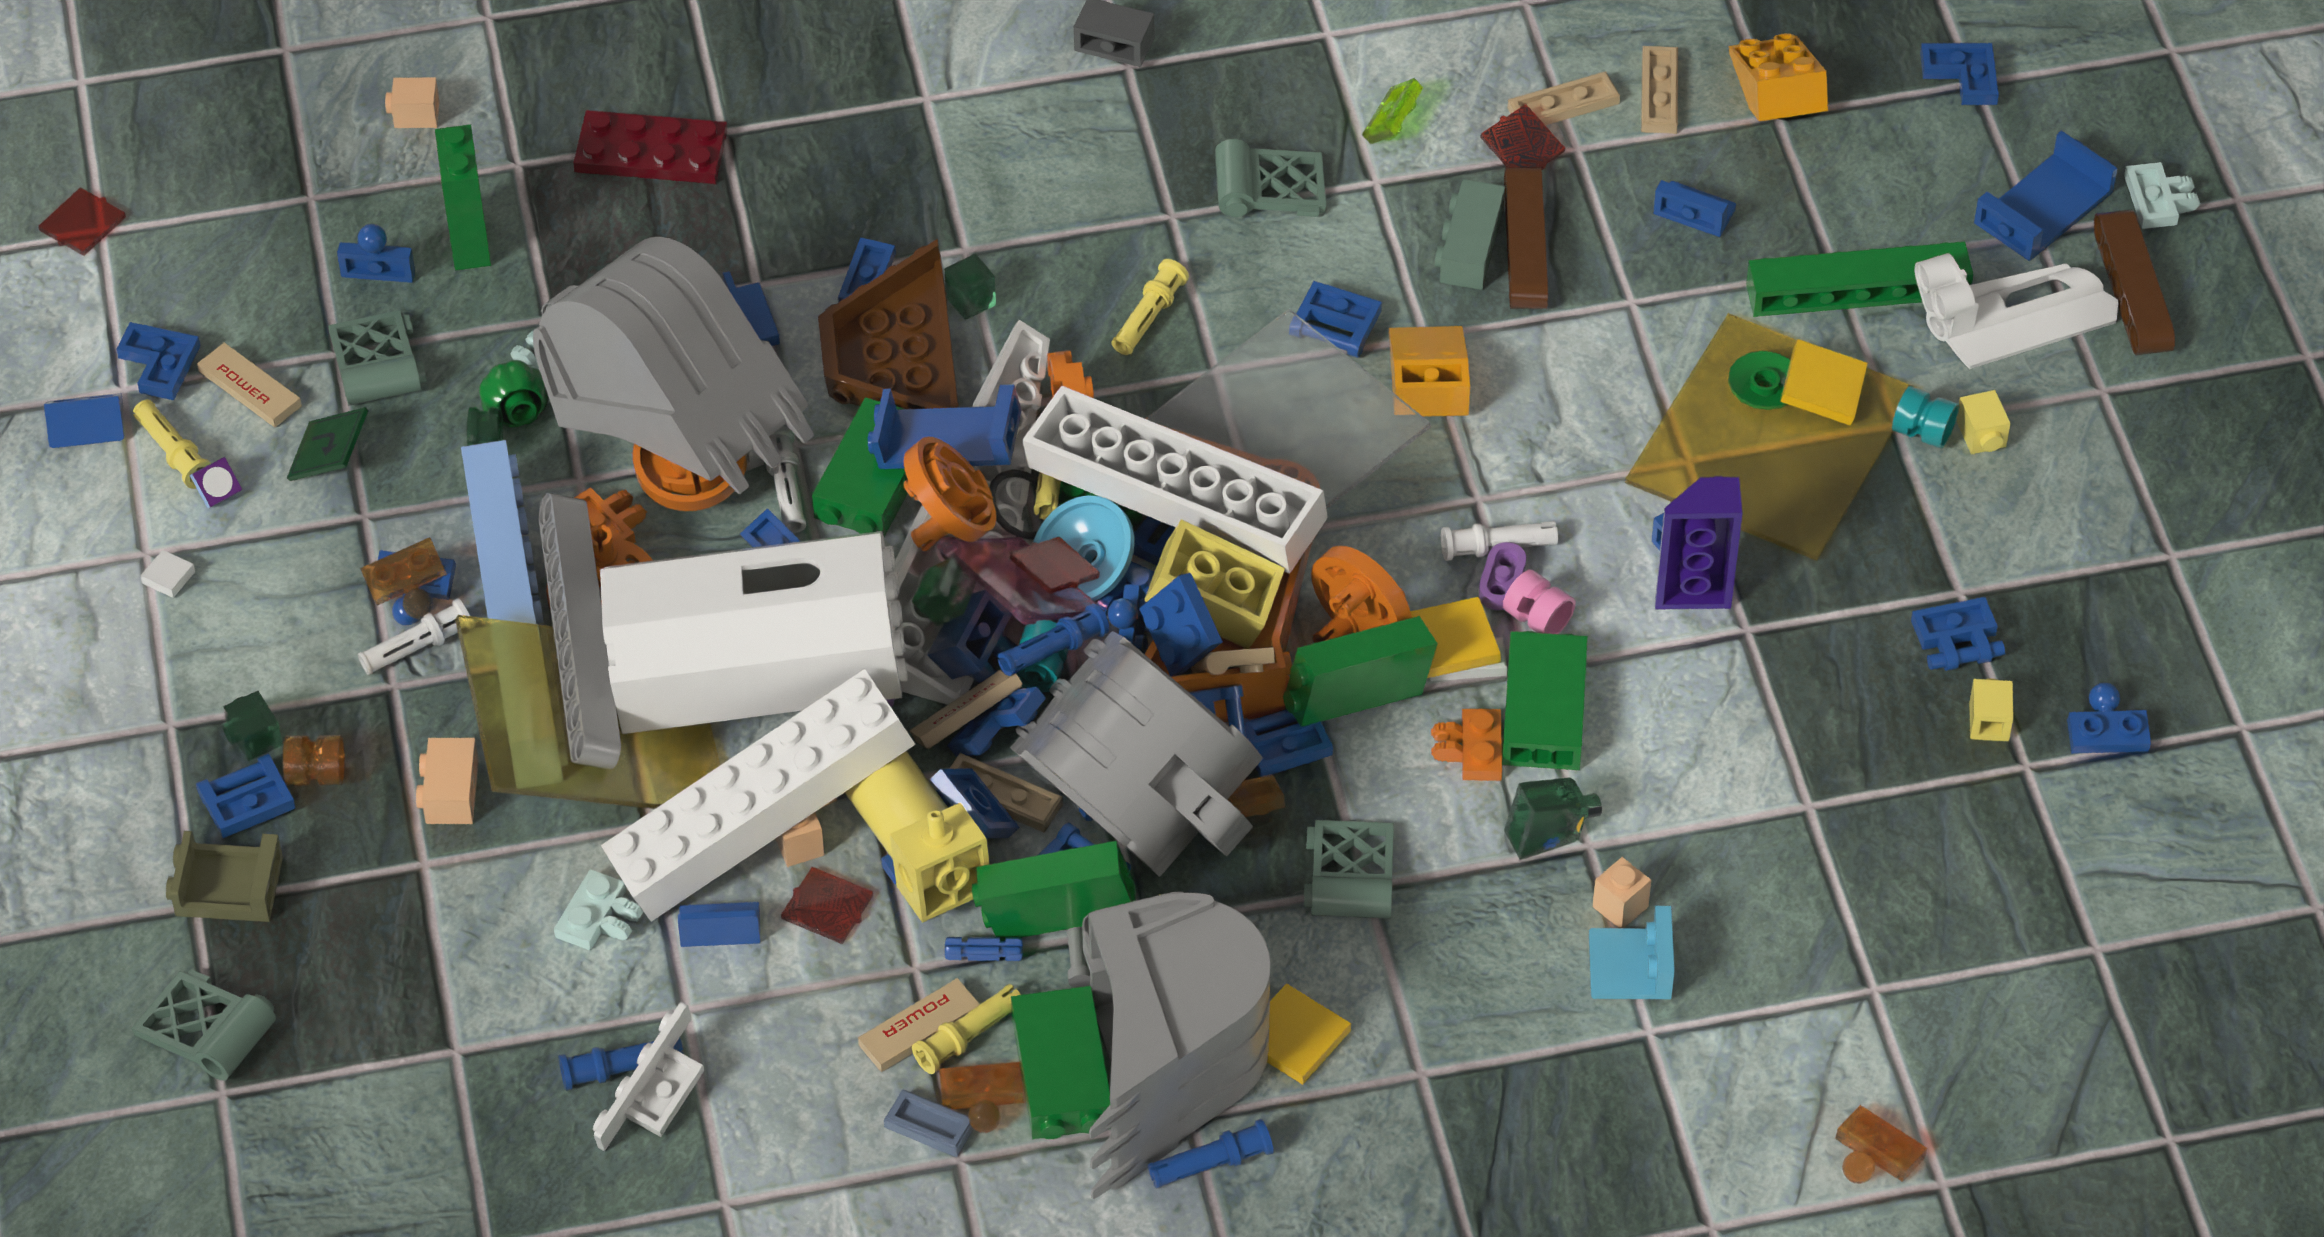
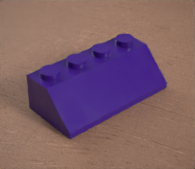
[1655,476,1743,610]

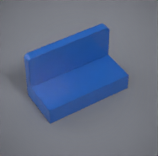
[1653,180,1736,237]
[722,271,780,346]
[44,393,124,448]
[678,902,760,947]

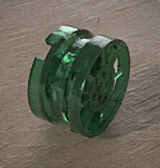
[467,407,503,446]

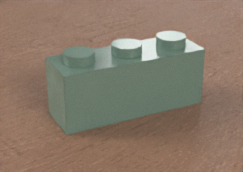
[1435,179,1505,290]

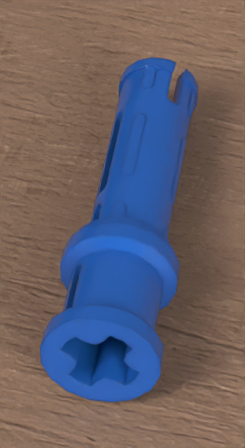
[998,603,1110,676]
[558,1038,684,1091]
[1148,1119,1274,1189]

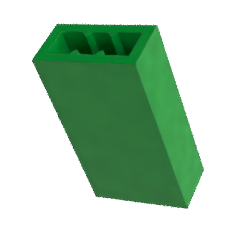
[435,124,491,271]
[812,397,908,537]
[1283,616,1438,727]
[1502,631,1588,771]
[972,841,1136,941]
[1011,986,1111,1140]

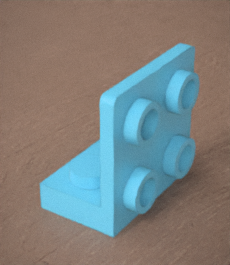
[1589,906,1674,999]

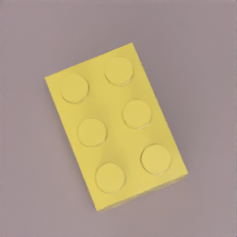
[1144,519,1285,649]

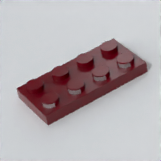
[573,110,728,184]

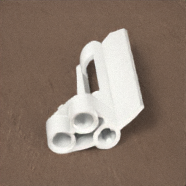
[1914,253,2118,369]

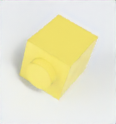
[1956,390,2010,454]
[1969,678,2013,741]

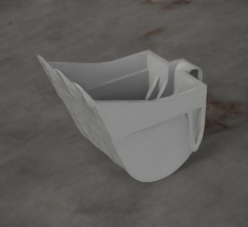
[533,237,814,494]
[1010,631,1263,877]
[1082,892,1271,1199]

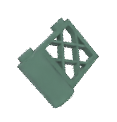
[1215,139,1326,217]
[328,310,427,406]
[1304,820,1394,919]
[131,969,276,1081]

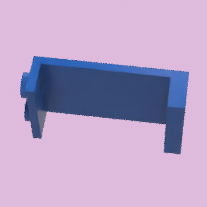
[1974,130,2117,261]
[868,384,1022,469]

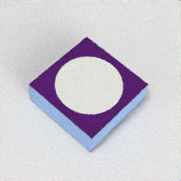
[190,457,243,508]

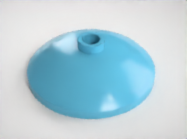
[1030,495,1134,605]

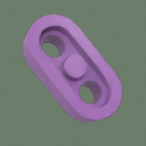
[1479,542,1526,610]

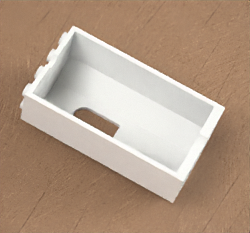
[600,531,908,734]

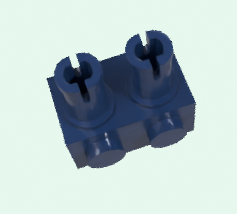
[927,589,1017,684]

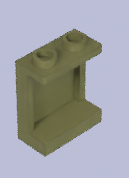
[166,830,283,922]

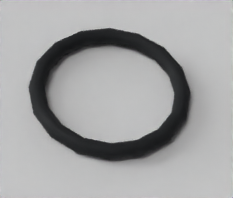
[989,469,1038,540]

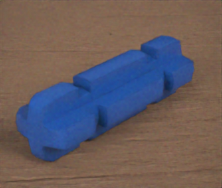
[945,937,1023,961]

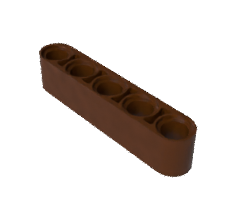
[1504,167,1548,309]
[2094,209,2175,355]

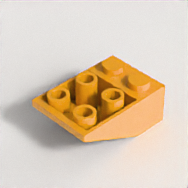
[1729,33,1828,122]
[1389,326,1470,417]

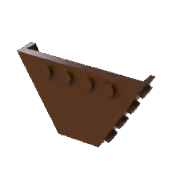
[818,238,959,409]

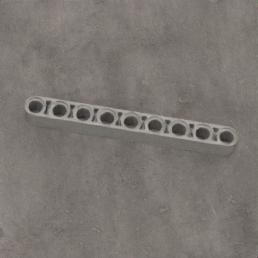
[539,493,621,769]

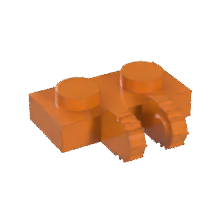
[574,487,647,544]
[1431,709,1502,781]

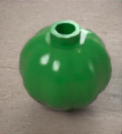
[479,360,549,428]

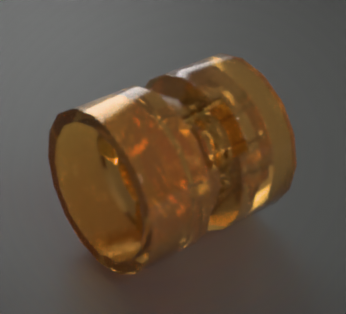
[283,734,345,786]

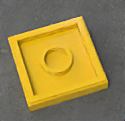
[1780,339,1868,426]
[1411,597,1501,678]
[1267,983,1351,1085]

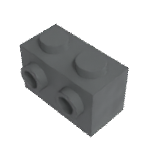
[1073,0,1155,67]

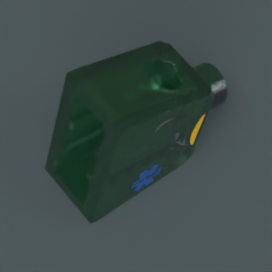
[1504,777,1602,860]

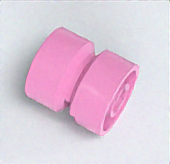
[1503,569,1576,634]

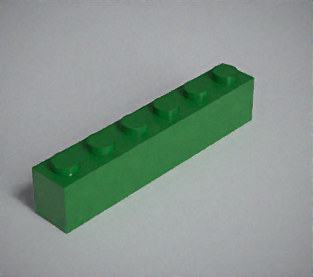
[1746,241,1974,317]

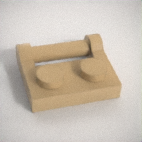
[1189,647,1275,675]

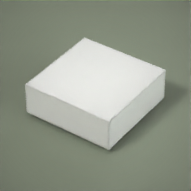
[140,550,195,598]

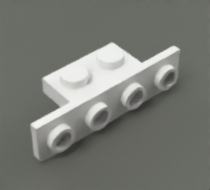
[593,1002,705,1151]

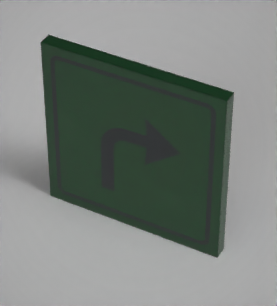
[287,407,369,481]

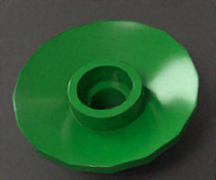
[1728,351,1791,410]

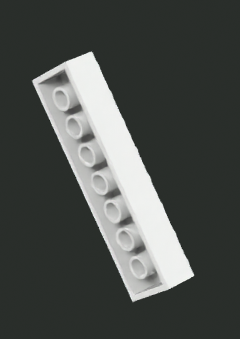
[1023,386,1328,574]
[601,669,916,922]

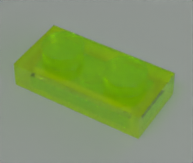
[1362,78,1423,145]

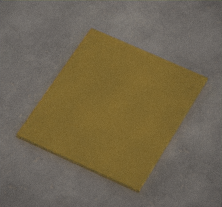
[1625,313,1917,561]
[455,615,720,809]

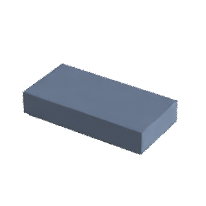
[884,1089,975,1158]

